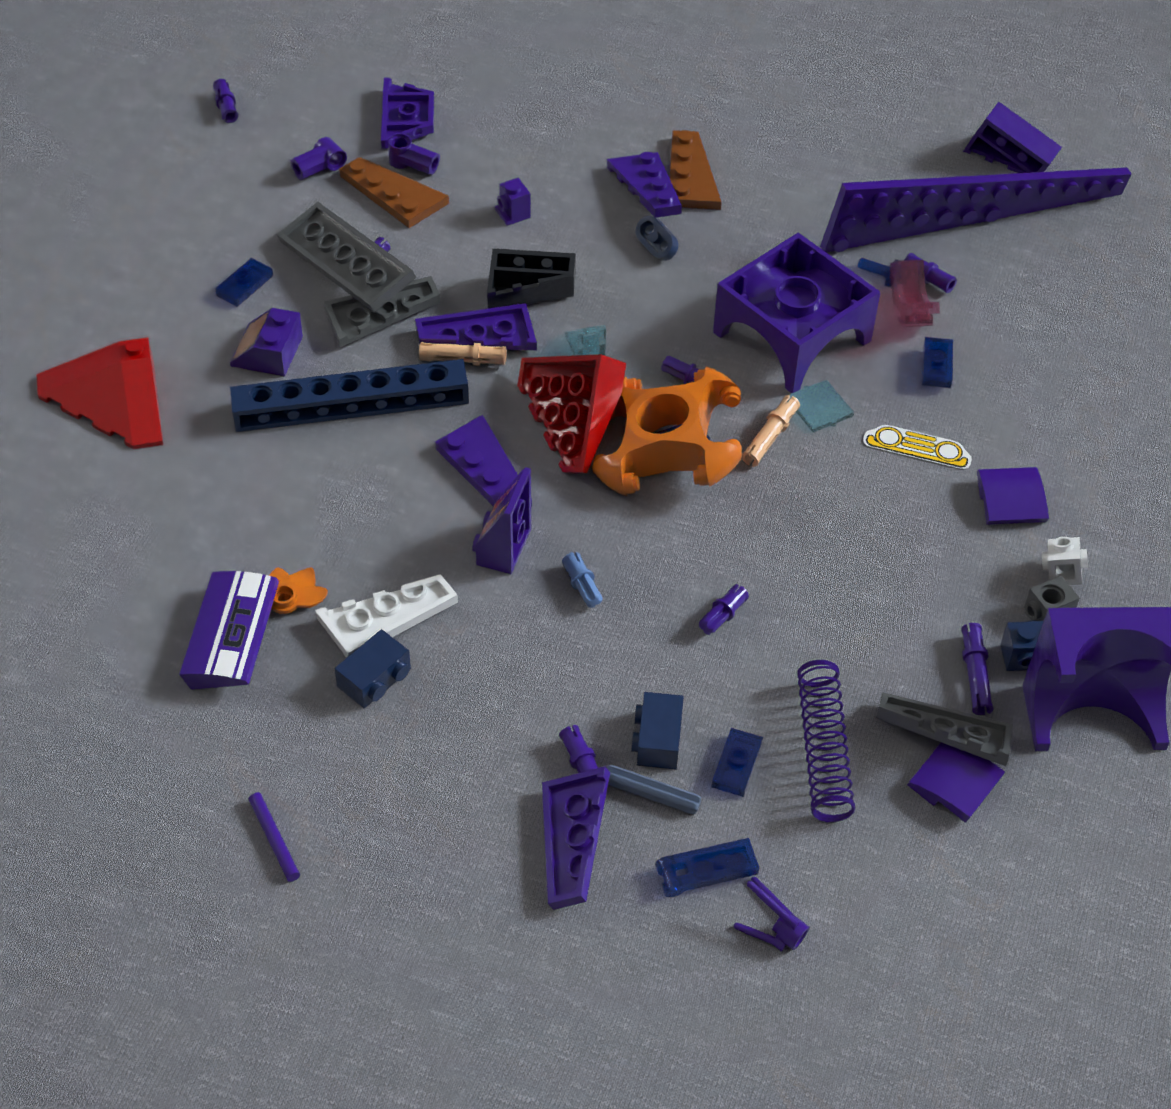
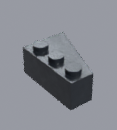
[487,248,576,308]

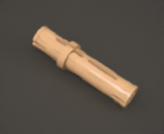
[419,342,507,366]
[742,395,800,467]

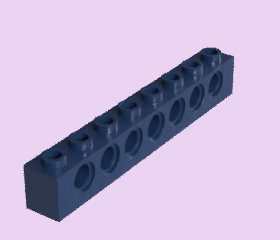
[230,359,469,432]

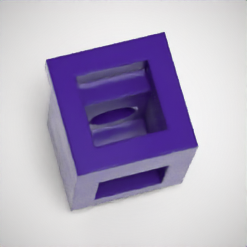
[495,177,531,226]

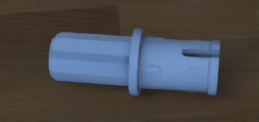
[562,552,602,608]

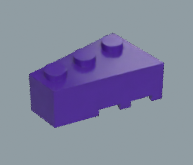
[962,102,1062,173]

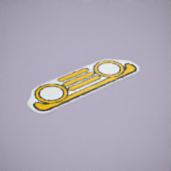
[863,425,972,469]

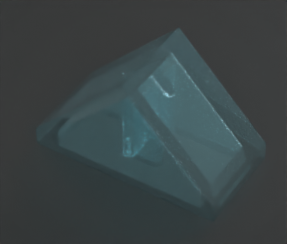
[565,325,606,355]

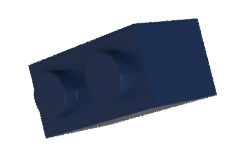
[334,629,411,709]
[631,692,684,770]

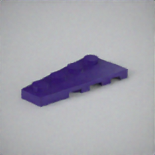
[435,414,532,507]

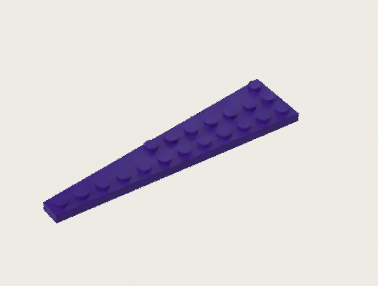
[820,167,1132,253]

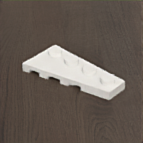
[315,574,458,658]

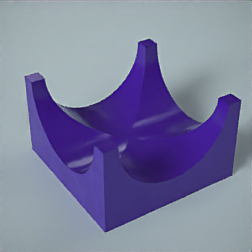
[713,232,880,394]
[1022,607,1171,751]

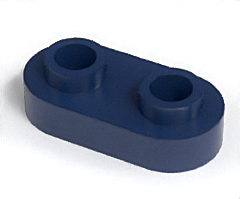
[635,215,678,261]

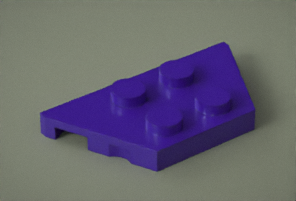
[381,77,434,149]

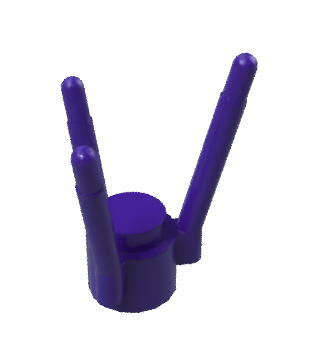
[734,877,810,952]

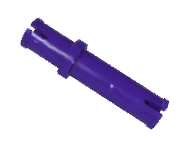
[961,623,994,715]

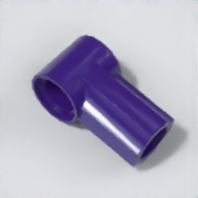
[388,133,440,175]
[290,137,347,180]

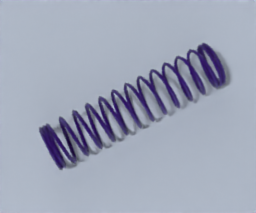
[797,659,856,822]

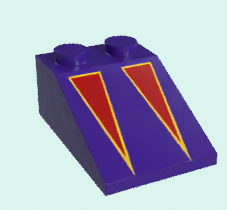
[472,467,531,574]

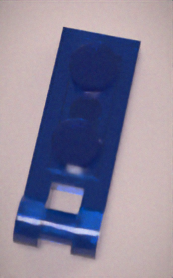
[655,838,759,897]

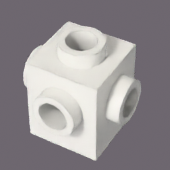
[1042,537,1088,585]

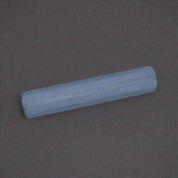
[607,765,701,814]

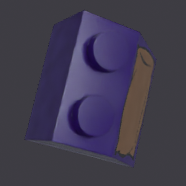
[230,308,303,377]

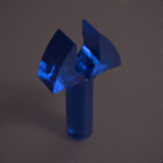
[858,258,910,287]

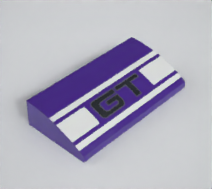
[179,571,279,690]

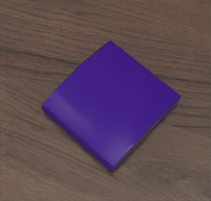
[977,467,1049,525]
[907,742,1005,823]

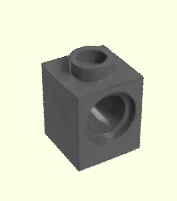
[1024,576,1080,621]

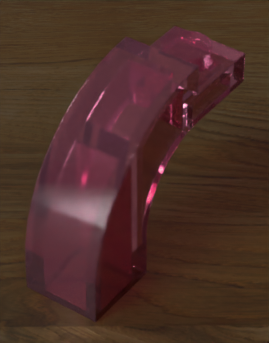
[890,260,940,327]

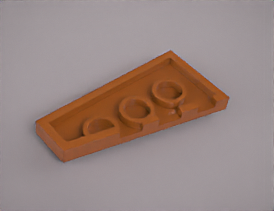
[670,130,722,210]
[339,157,449,228]

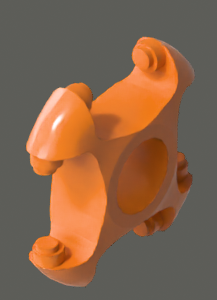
[592,366,742,496]

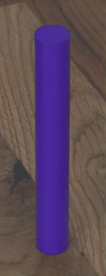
[248,792,300,882]

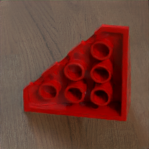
[36,337,164,449]
[517,354,626,474]

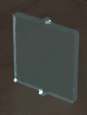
[787,380,854,433]

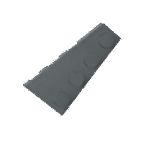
[324,276,440,347]

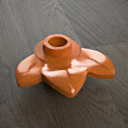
[269,567,328,614]

